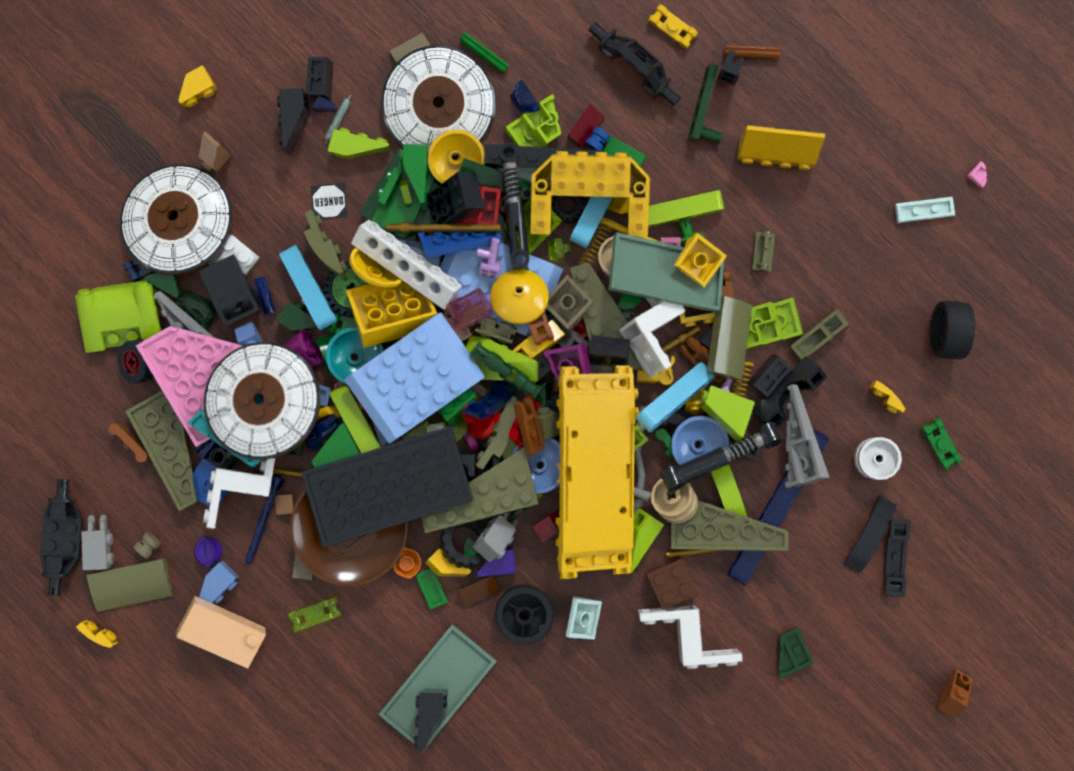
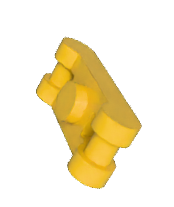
[648,4,698,49]

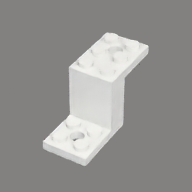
[619,298,685,379]
[203,458,275,529]
[637,605,742,669]

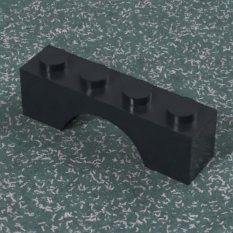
[752,356,827,427]

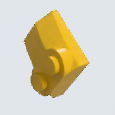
[674,232,727,288]

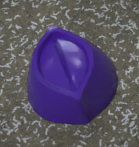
[194,536,222,568]

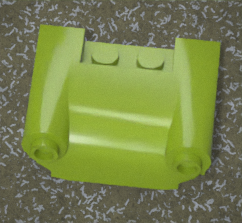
[75,281,162,353]

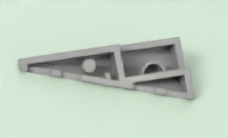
[153,291,213,337]
[785,384,830,488]

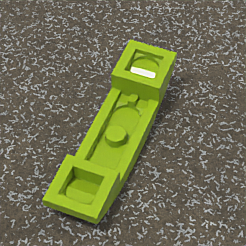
[710,464,747,517]

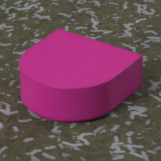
[464,433,479,452]

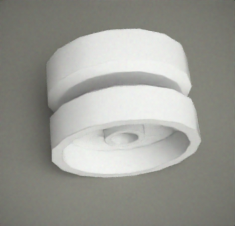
[854,437,902,480]

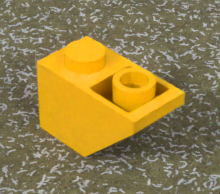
[178,65,217,108]
[425,548,471,577]

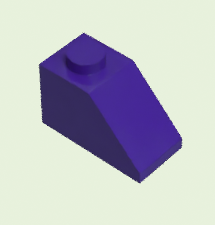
[477,546,516,577]

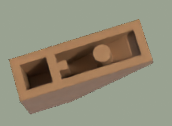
[198,132,232,172]

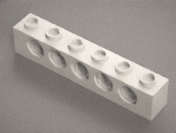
[351,220,462,310]

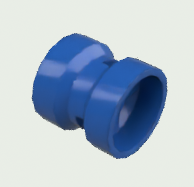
[585,127,611,152]

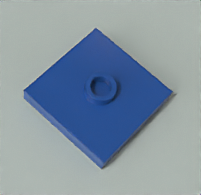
[193,458,228,507]

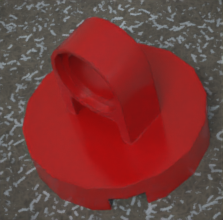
[462,401,500,439]

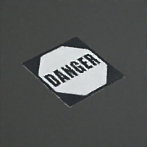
[311,183,347,219]

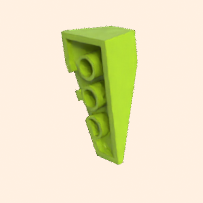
[465,335,538,382]

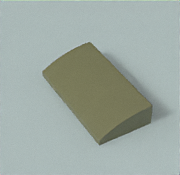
[707,296,752,381]
[86,558,173,612]

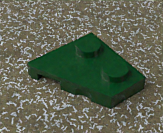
[778,627,814,679]

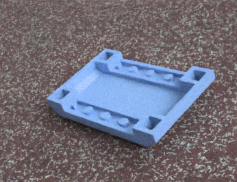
[437,232,563,337]
[344,313,486,444]

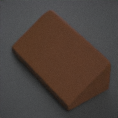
[457,575,501,607]

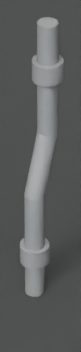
[634,406,646,515]

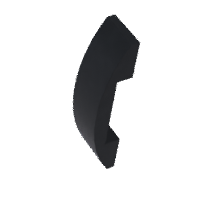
[843,496,897,573]
[884,519,911,597]

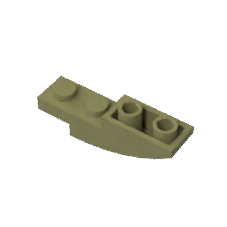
[304,210,348,280]
[475,396,517,470]

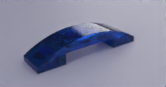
[462,380,515,419]

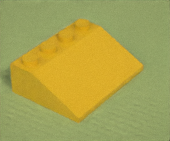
[737,126,825,170]
[346,281,437,348]

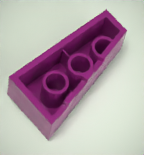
[543,343,592,381]

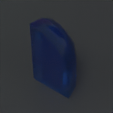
[510,79,540,113]

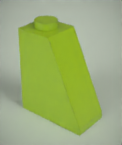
[700,385,755,442]

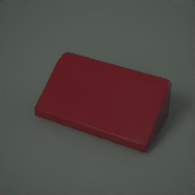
[568,104,605,148]

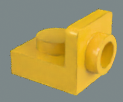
[684,387,705,415]

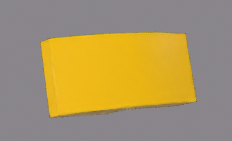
[869,380,905,414]
[76,620,118,648]

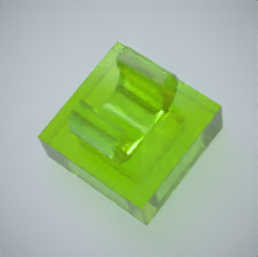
[548,238,571,261]

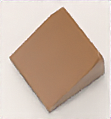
[274,494,295,515]

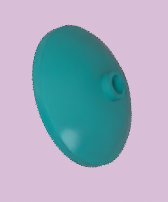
[326,327,384,384]

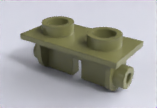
[752,231,775,272]
[475,315,517,344]

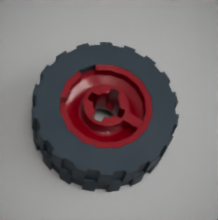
[117,339,153,383]

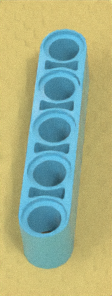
[569,196,613,249]
[279,244,337,331]
[636,362,716,432]

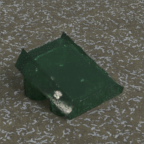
[169,291,216,332]

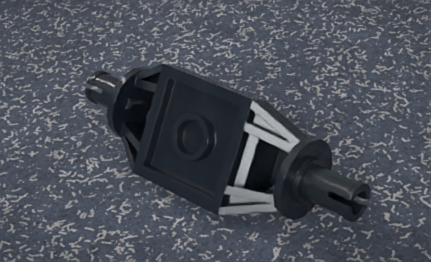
[588,22,681,107]
[40,479,84,596]

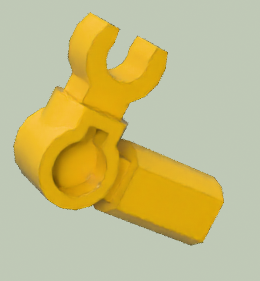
[636,356,675,387]

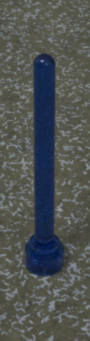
[245,474,285,564]

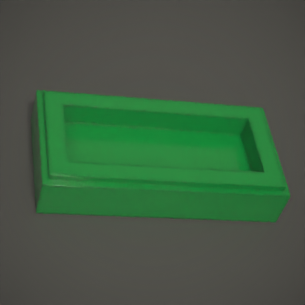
[415,568,448,610]

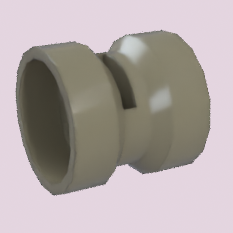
[133,531,161,559]

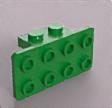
[372,161,435,238]

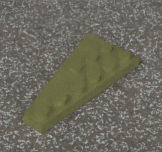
[570,263,642,374]
[125,391,198,512]
[422,447,539,533]
[671,500,789,551]

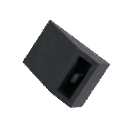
[277,88,309,155]
[427,172,485,224]
[199,254,261,326]
[414,689,448,753]

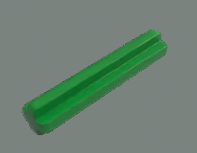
[460,32,509,73]

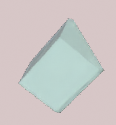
[565,596,602,639]

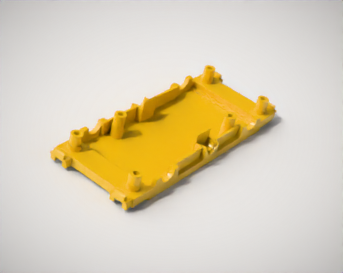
[556,366,635,579]

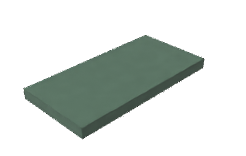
[609,233,724,313]
[379,624,497,751]

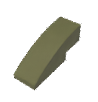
[791,308,849,360]

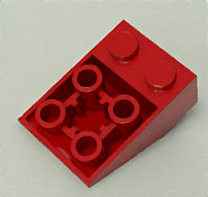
[456,187,501,224]

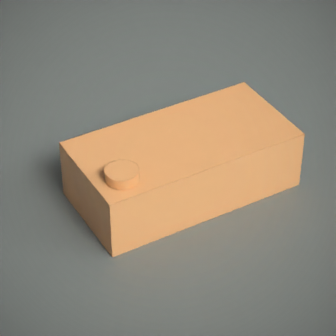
[176,596,266,669]

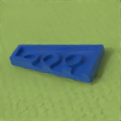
[418,232,502,258]

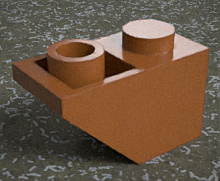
[938,669,973,718]

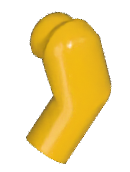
[317,405,341,420]

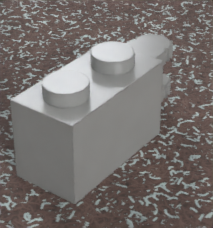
[473,513,518,562]
[82,515,114,570]

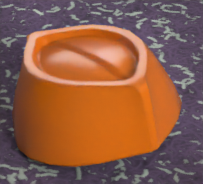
[393,546,421,579]

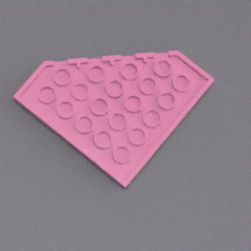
[136,326,264,447]

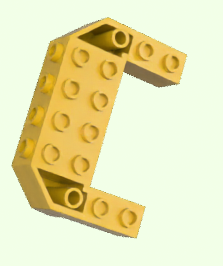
[531,151,650,237]

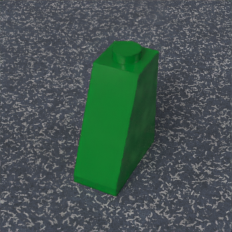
[311,423,361,469]

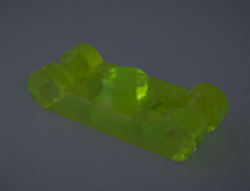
[288,597,341,632]

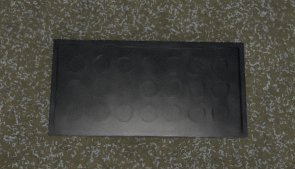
[301,426,474,548]

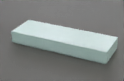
[895,197,955,223]

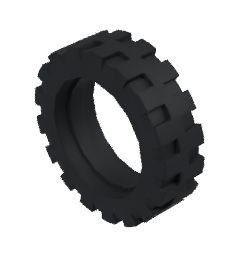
[439,520,486,569]

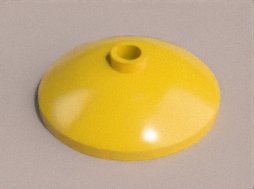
[427,129,485,183]
[349,248,403,288]
[490,269,549,324]

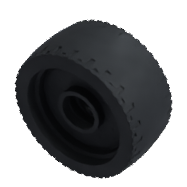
[929,301,975,359]
[495,585,553,644]

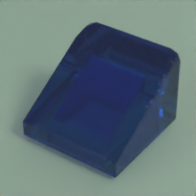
[312,96,338,112]

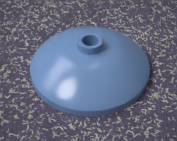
[671,416,729,465]
[511,438,560,494]

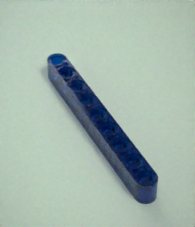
[727,428,829,585]

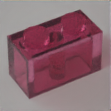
[446,288,493,331]

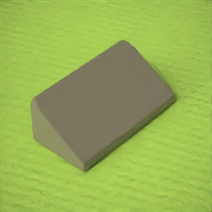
[390,33,431,63]

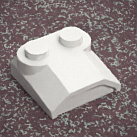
[208,234,260,275]

